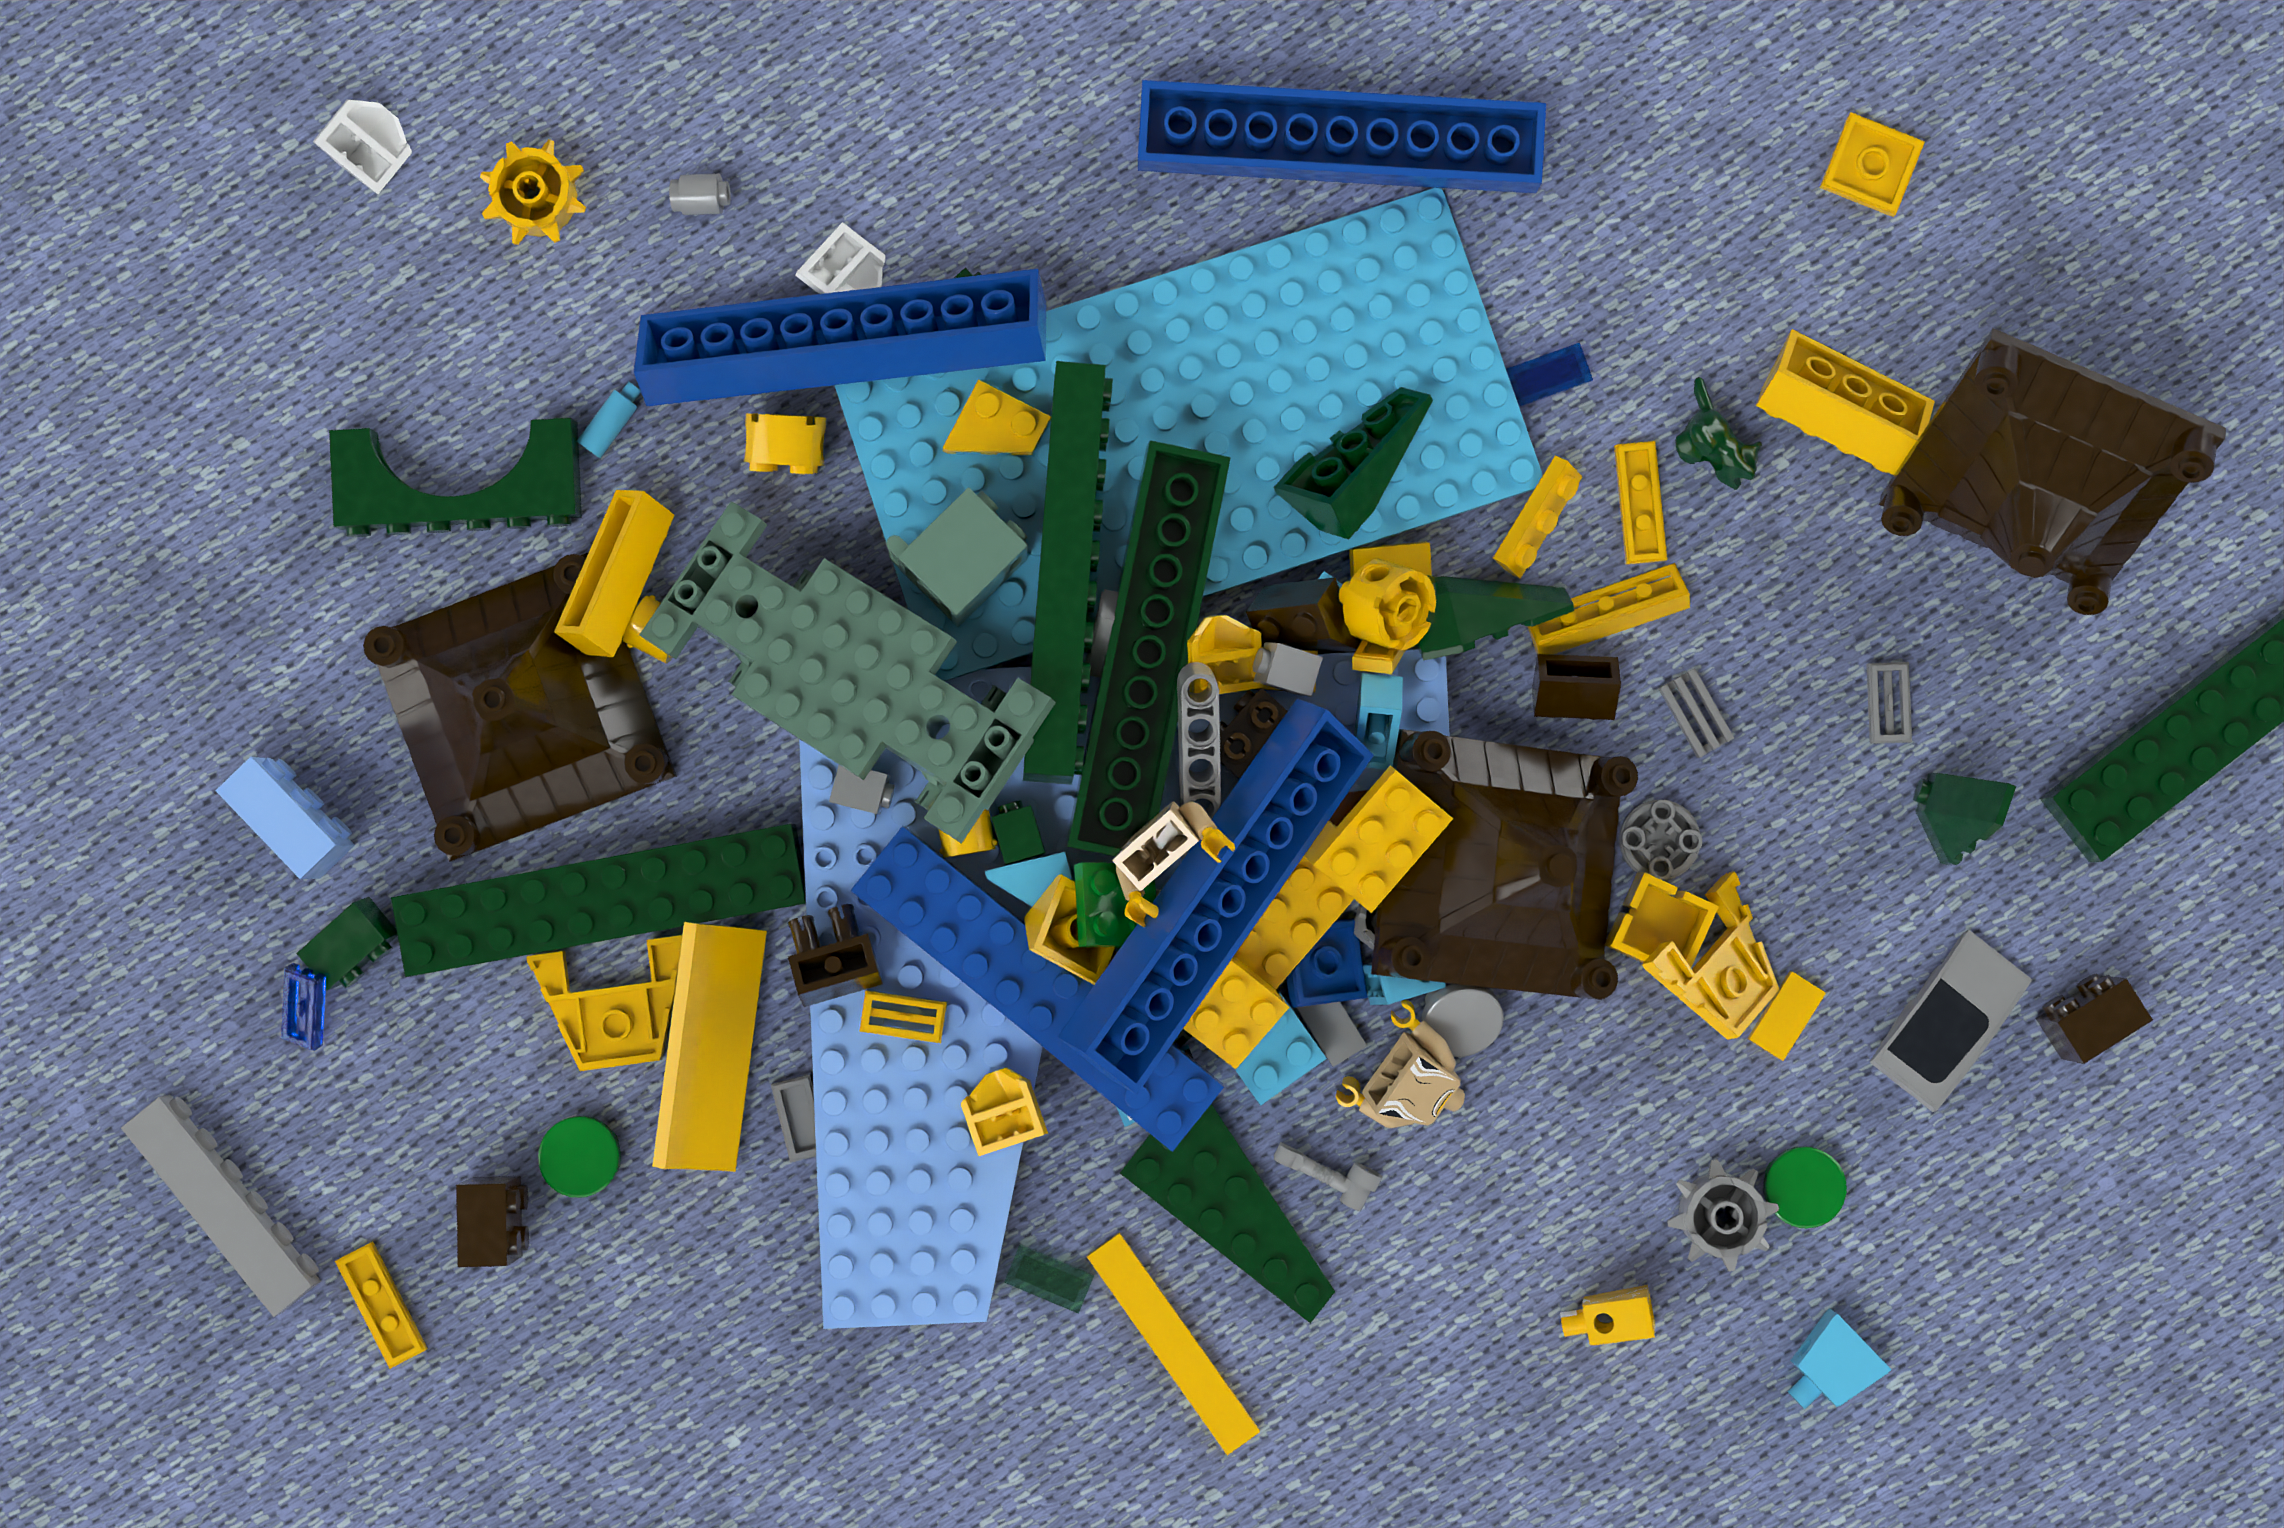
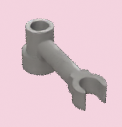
[1274,1142,1383,1211]

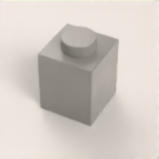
[1253,642,1323,697]
[829,765,895,815]

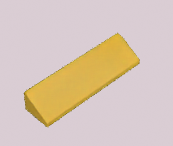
[1527,563,1690,654]

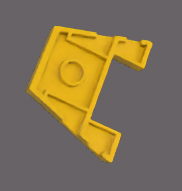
[1642,871,1779,1040]
[526,935,682,1071]

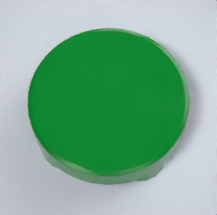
[538,1116,621,1198]
[1763,1146,1847,1229]

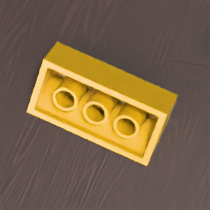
[1756,329,1935,475]

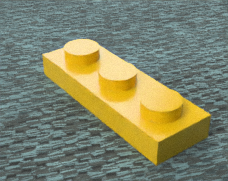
[1493,455,1582,579]

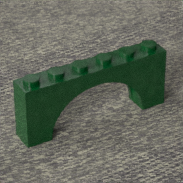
[329,418,582,537]

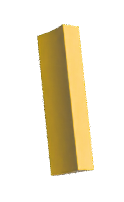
[652,922,767,1172]

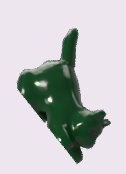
[1675,377,1762,490]

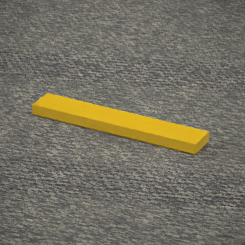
[1087,1232,1260,1456]

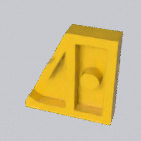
[942,379,1051,455]

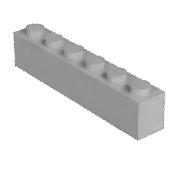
[121,1094,321,1317]

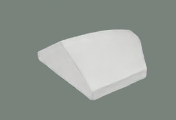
[313,99,412,194]
[795,222,885,294]

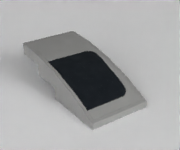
[1870,930,2032,1112]

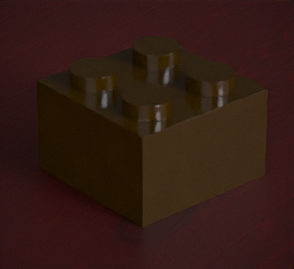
[2035,973,2153,1064]
[456,1176,529,1267]

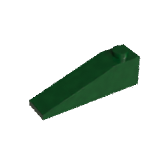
[1273,387,1433,540]
[1416,575,1574,661]
[1913,773,2016,865]

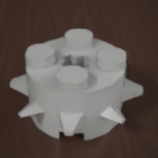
[1667,1159,1779,1271]

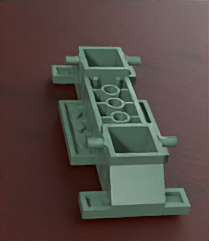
[639,501,1056,844]

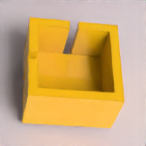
[1605,872,1719,968]

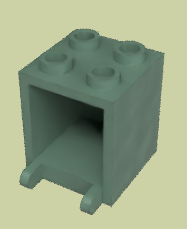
[886,487,1028,627]

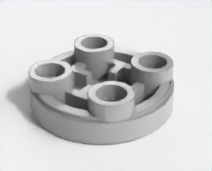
[1619,800,1702,880]
[1421,984,1504,1057]

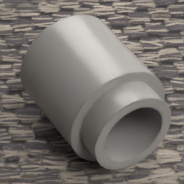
[669,173,731,215]

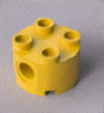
[744,413,826,474]
[1339,559,1436,650]

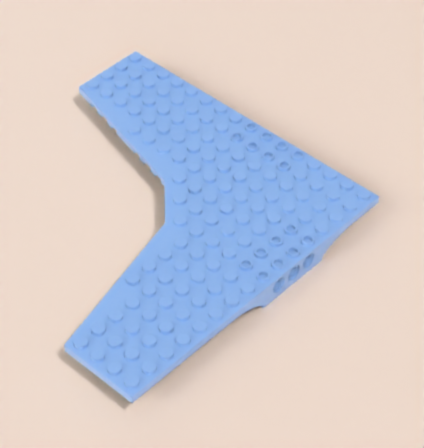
[799,650,1450,1329]

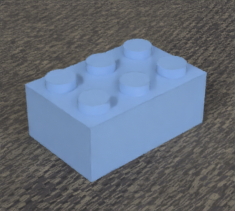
[215,756,355,879]

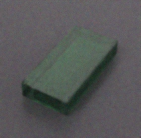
[1004,1244,1094,1314]

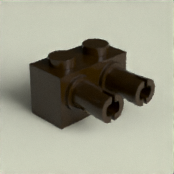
[1220,688,1288,780]
[788,904,883,1007]

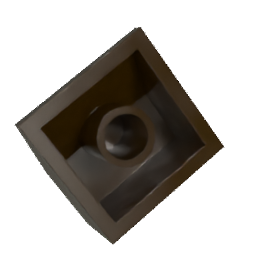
[1246,577,1361,654]

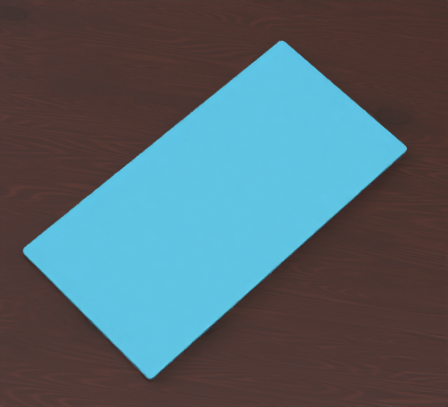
[835,188,1543,681]

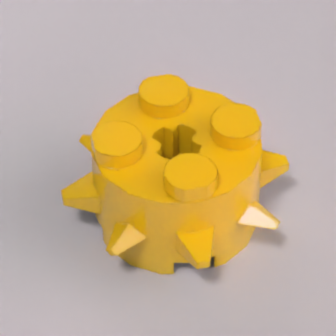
[480,139,586,245]

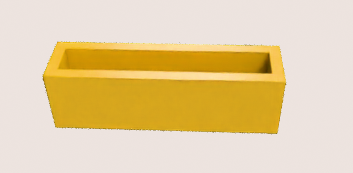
[554,490,675,657]

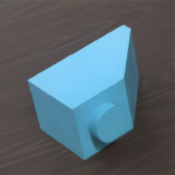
[1354,673,1403,769]
[985,852,1073,907]

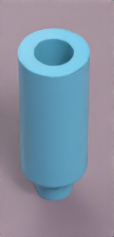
[576,381,641,458]

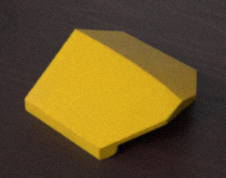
[1187,615,1263,694]
[961,1067,1048,1156]

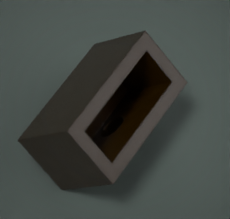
[1532,654,1621,720]

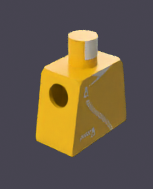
[1560,1285,1656,1345]

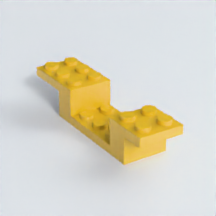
[1183,765,1453,1069]

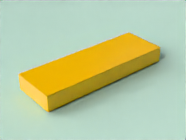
[1614,441,1667,565]
[335,1241,428,1369]

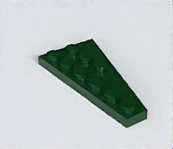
[1120,1104,1335,1324]

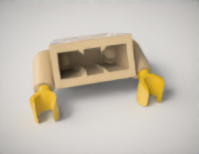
[1112,801,1235,927]
[1336,999,1465,1128]

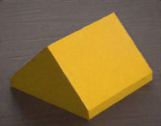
[1024,874,1115,985]

